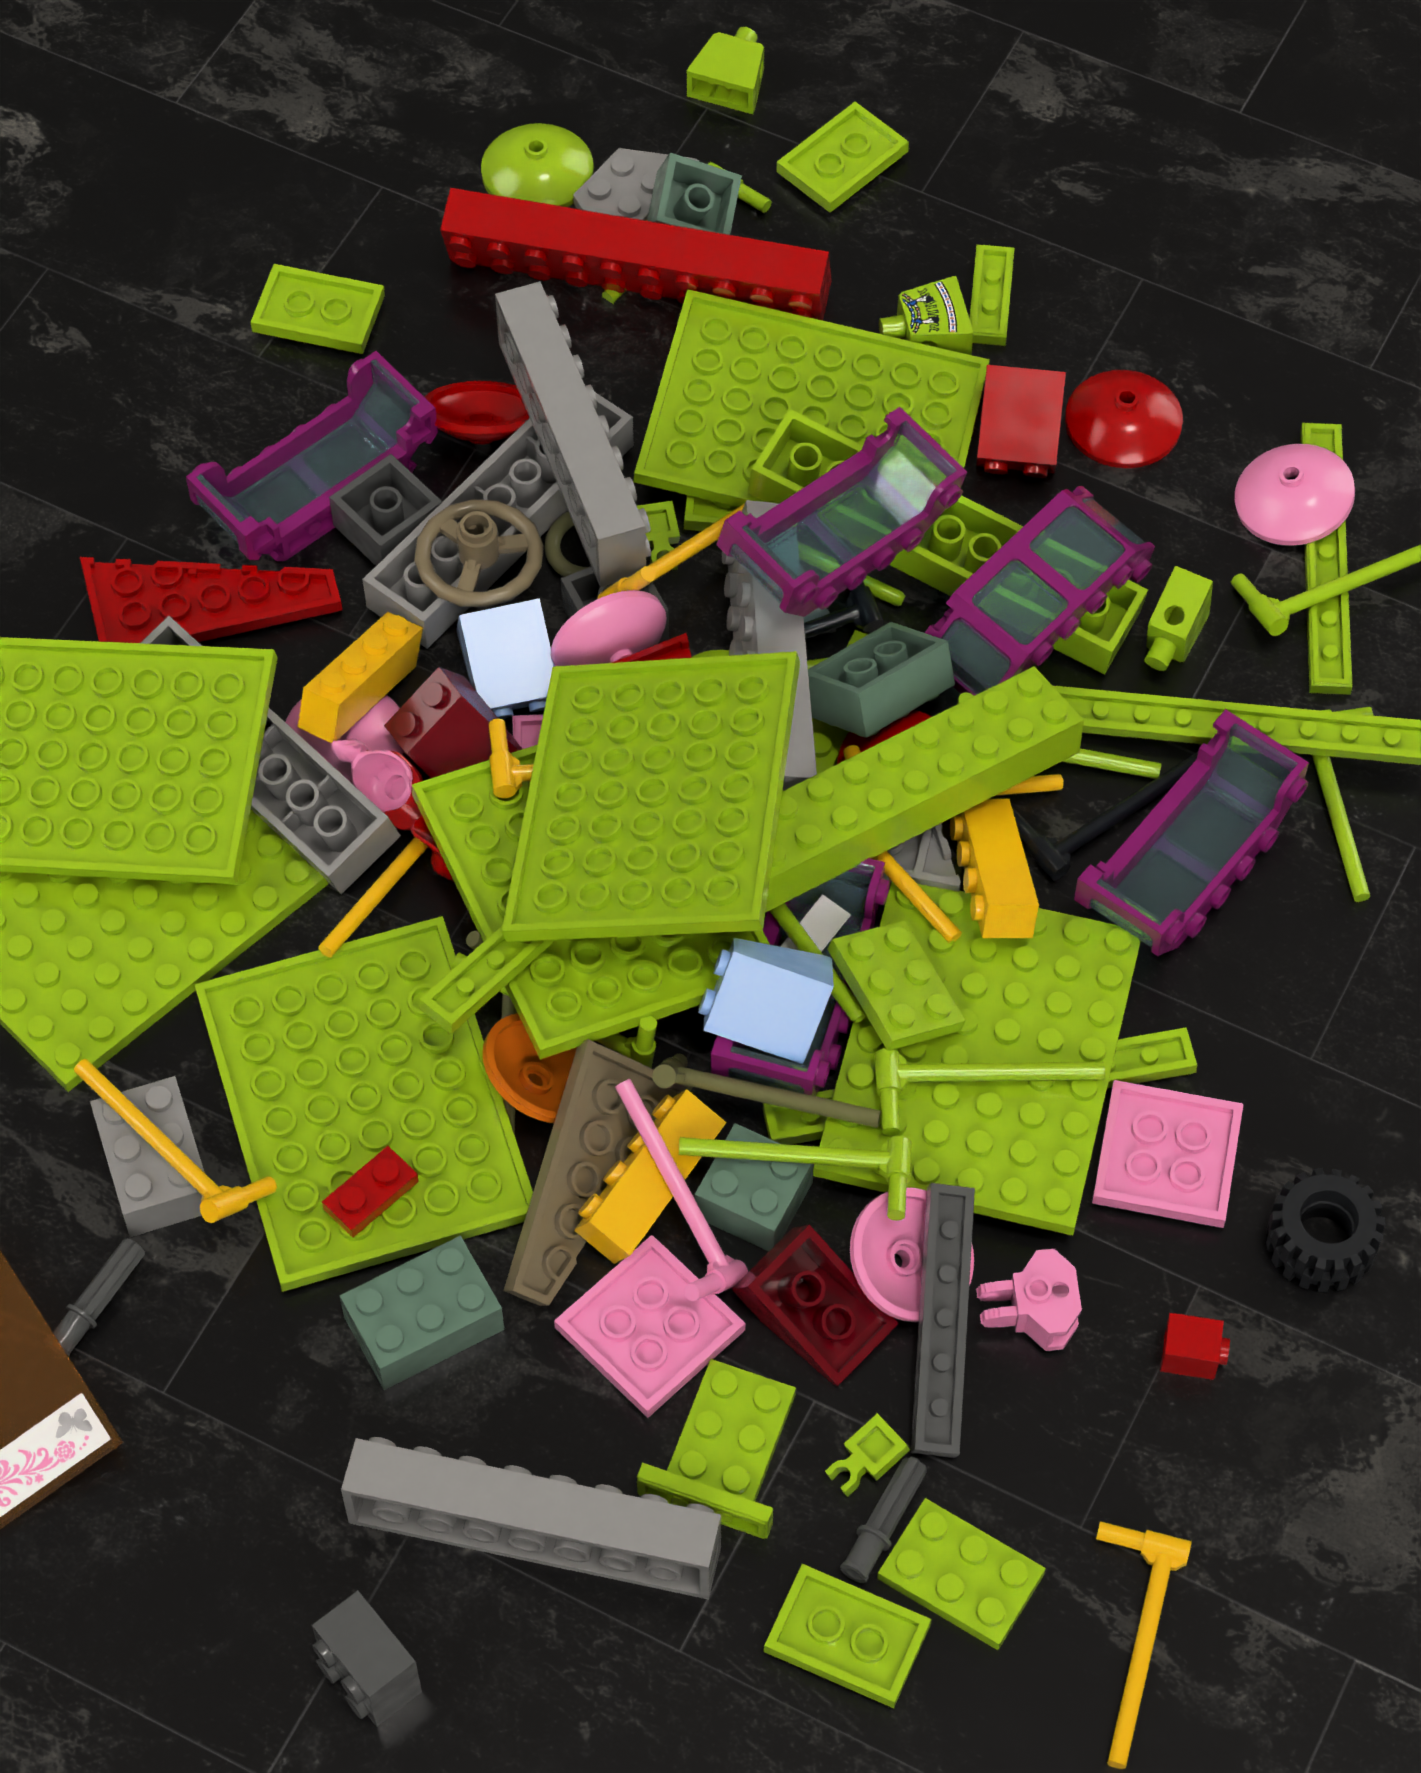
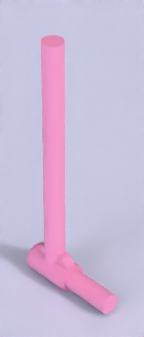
[615,1079,748,1301]

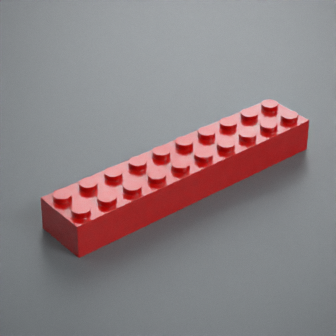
[440,188,831,321]

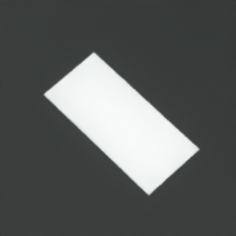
[780,894,851,952]

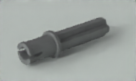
[44,1238,145,1359]
[840,1456,927,1583]

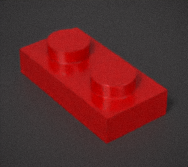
[322,1146,419,1238]

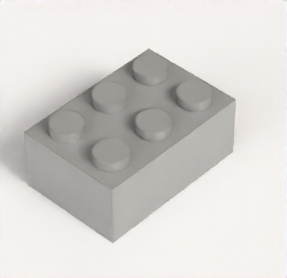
[90,1076,205,1237]

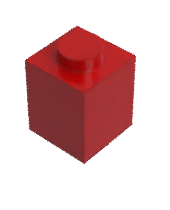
[1160,1313,1230,1380]

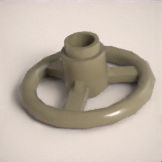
[414,499,544,608]

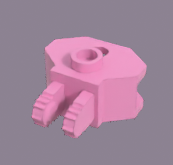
[976,1249,1082,1351]

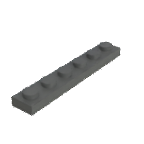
[911,1183,975,1458]

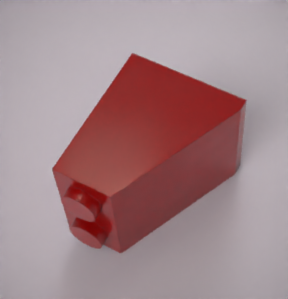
[976,365,1066,478]

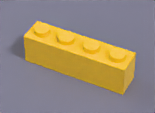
[298,612,423,743]
[950,799,1039,938]
[574,1089,727,1264]

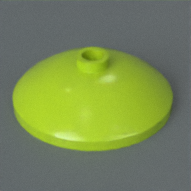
[481,123,594,207]

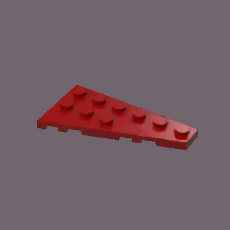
[80,557,342,643]

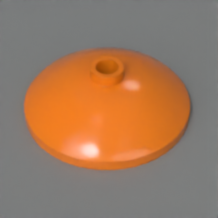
[483,1013,577,1124]

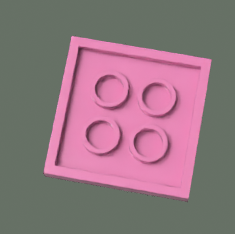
[1092,1080,1243,1228]
[554,1235,746,1418]

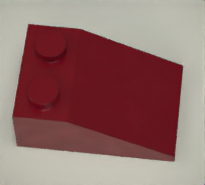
[384,667,522,778]
[732,1224,899,1386]

